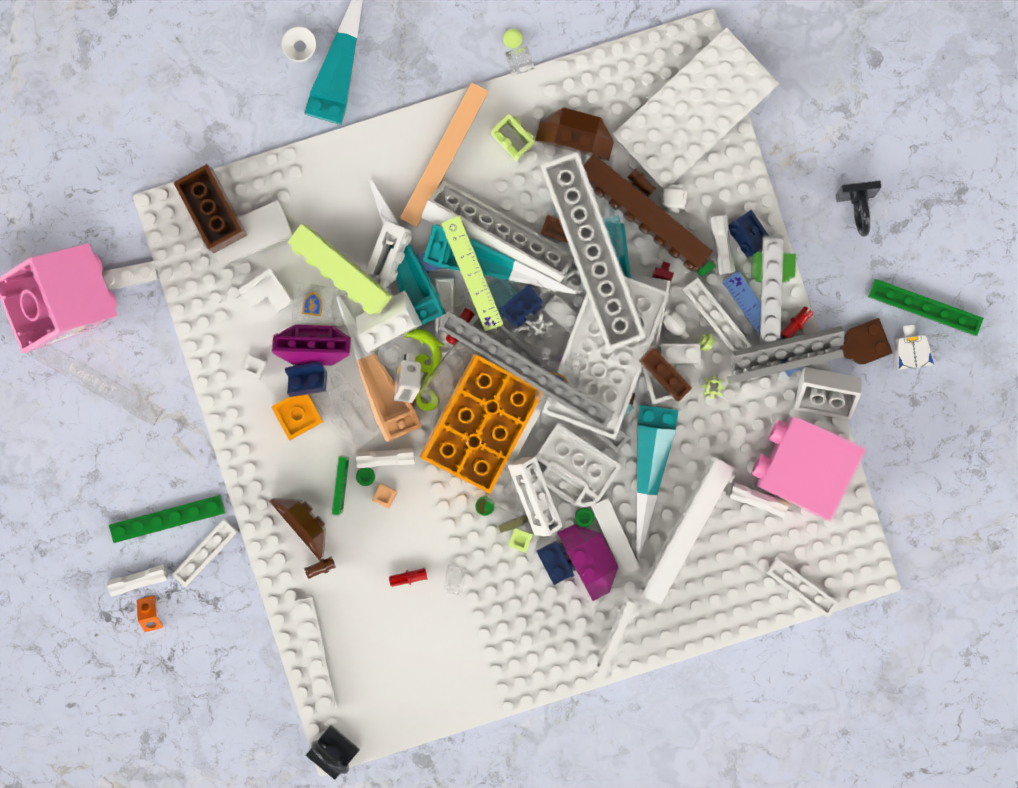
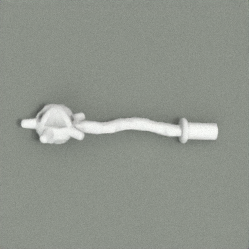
[510,314,553,339]

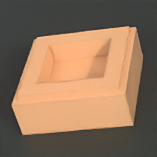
[372,483,398,509]

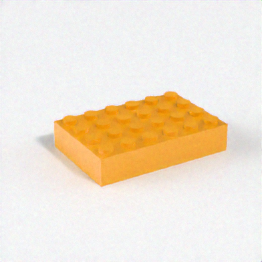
[420,353,543,494]

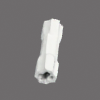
[710,215,735,275]
[356,448,415,468]
[729,482,789,517]
[107,564,168,596]

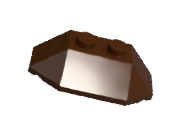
[535,107,614,161]
[269,498,326,560]

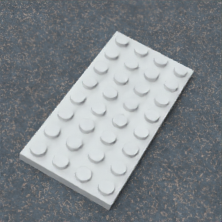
[613,27,779,189]
[542,276,670,439]

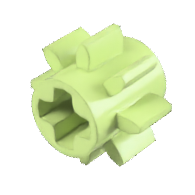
[701,375,726,399]

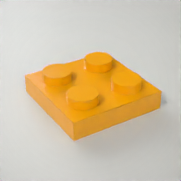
[271,394,324,441]

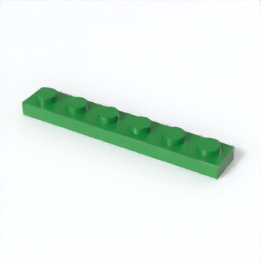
[868,279,984,336]
[109,495,226,543]

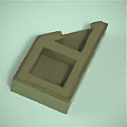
[498,514,529,533]

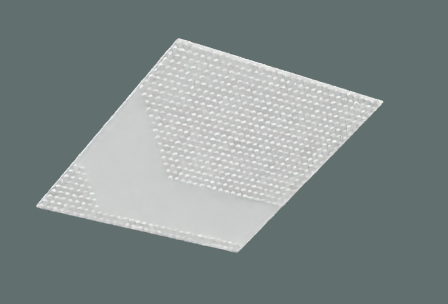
[133,9,901,776]

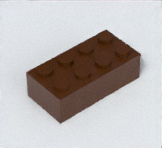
[173,164,247,253]

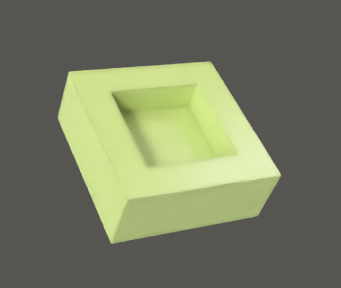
[508,528,533,553]

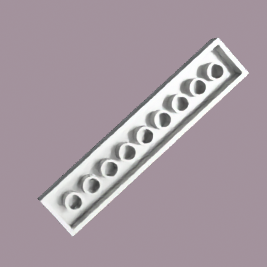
[541,152,645,352]

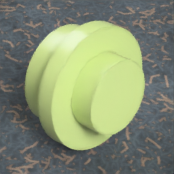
[503,29,522,48]
[698,333,715,352]

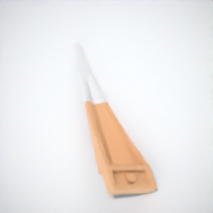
[337,296,422,442]

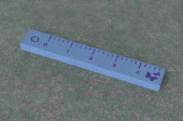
[722,271,801,376]

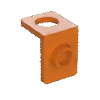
[136,595,163,632]

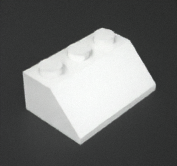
[356,291,422,353]
[794,367,861,420]

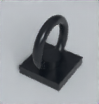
[836,180,882,237]
[305,725,360,780]

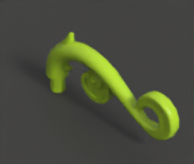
[405,328,444,411]

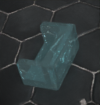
[602,216,625,258]
[487,278,515,319]

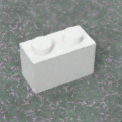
[660,344,700,364]

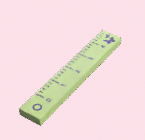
[441,216,504,332]

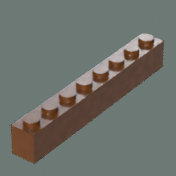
[583,154,713,272]

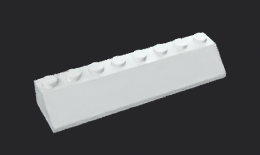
[421,181,575,293]
[639,457,735,604]

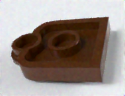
[840,318,893,365]

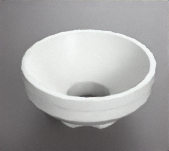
[281,26,317,62]

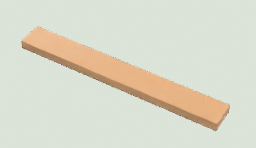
[400,82,488,228]

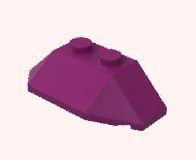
[272,325,351,366]
[557,524,618,601]

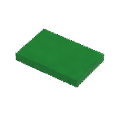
[332,455,350,516]

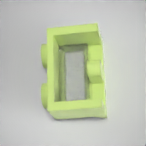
[491,114,535,162]

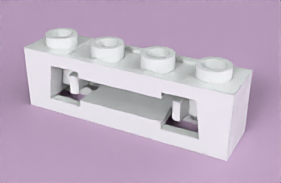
[365,221,412,293]
[508,457,562,536]

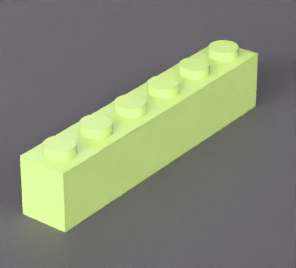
[288,224,393,315]

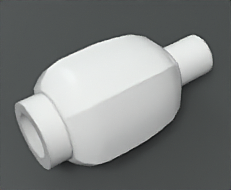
[662,309,689,341]

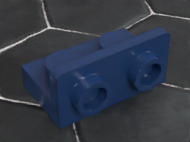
[728,210,769,258]
[499,284,543,327]
[285,362,327,397]
[536,540,576,585]

